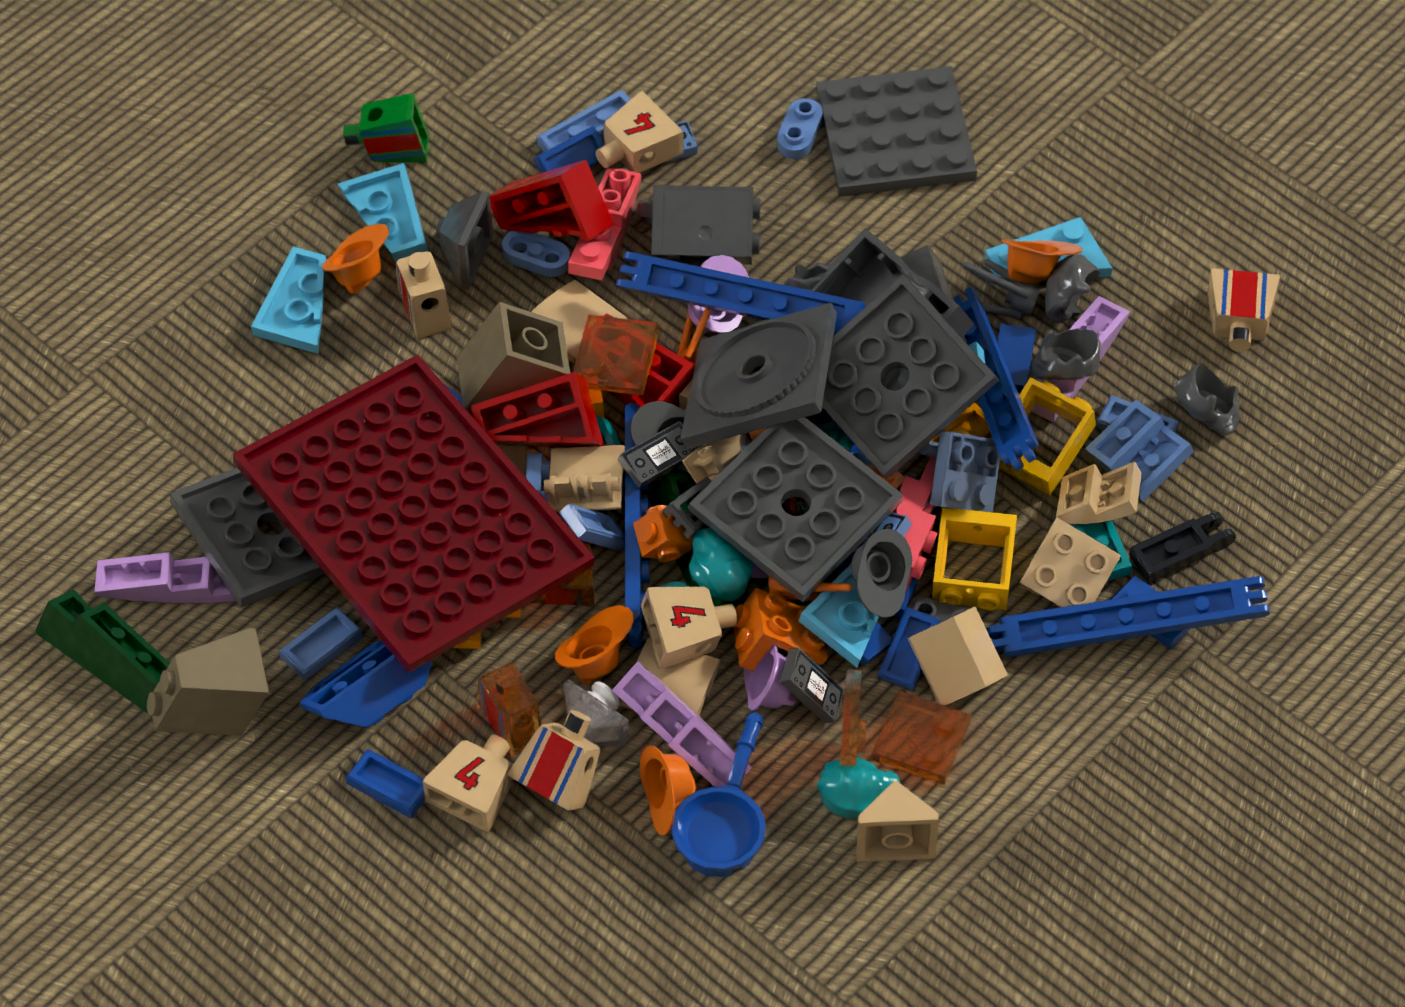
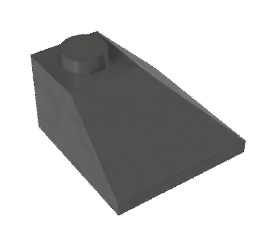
[436,191,493,290]

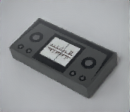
[618,421,699,489]
[780,648,844,724]

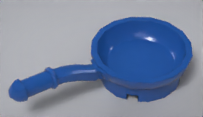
[671,713,766,877]

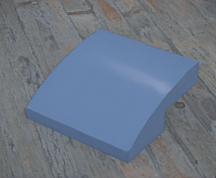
[1085,399,1194,502]

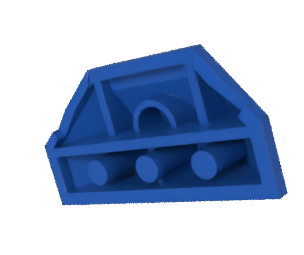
[299,640,433,727]

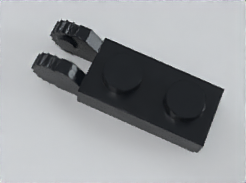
[1129,511,1237,583]

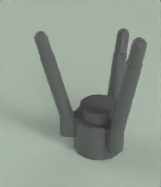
[962,259,1041,320]

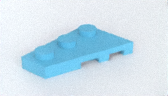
[337,163,428,261]
[984,217,1112,283]
[251,246,326,354]
[798,563,879,668]

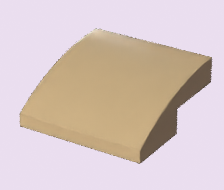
[531,280,627,364]
[1056,461,1142,524]
[621,638,721,716]

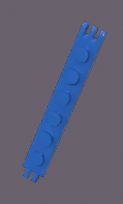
[615,251,866,335]
[953,286,1039,471]
[625,403,650,648]
[986,576,1270,657]

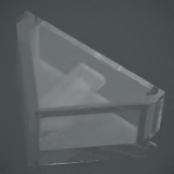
[563,679,630,748]

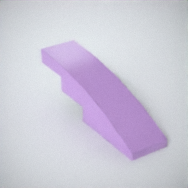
[1031,296,1130,422]
[94,552,236,603]
[612,661,752,787]

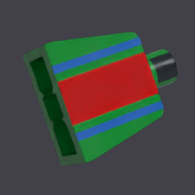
[343,93,429,163]

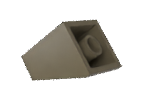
[457,302,570,413]
[147,628,269,736]

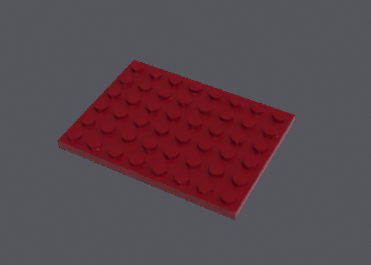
[233,354,595,673]

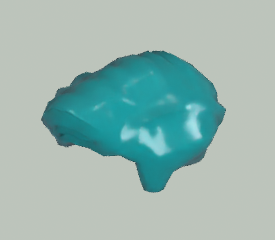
[689,528,753,602]
[816,756,900,820]

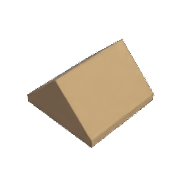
[907,606,1008,708]
[856,780,939,862]

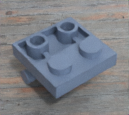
[920,431,1000,513]

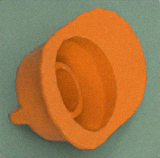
[321,224,389,294]
[1001,239,1082,284]
[555,605,634,685]
[639,746,696,836]

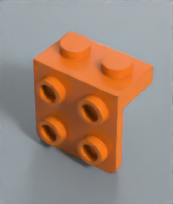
[733,588,828,672]

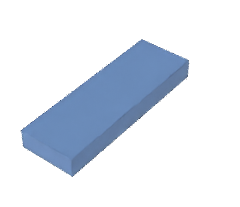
[537,90,631,152]

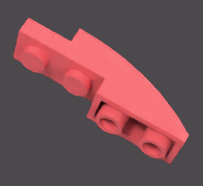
[568,167,641,281]
[894,457,938,592]

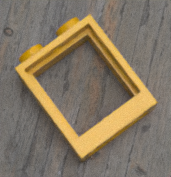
[991,377,1096,496]
[932,507,1017,611]

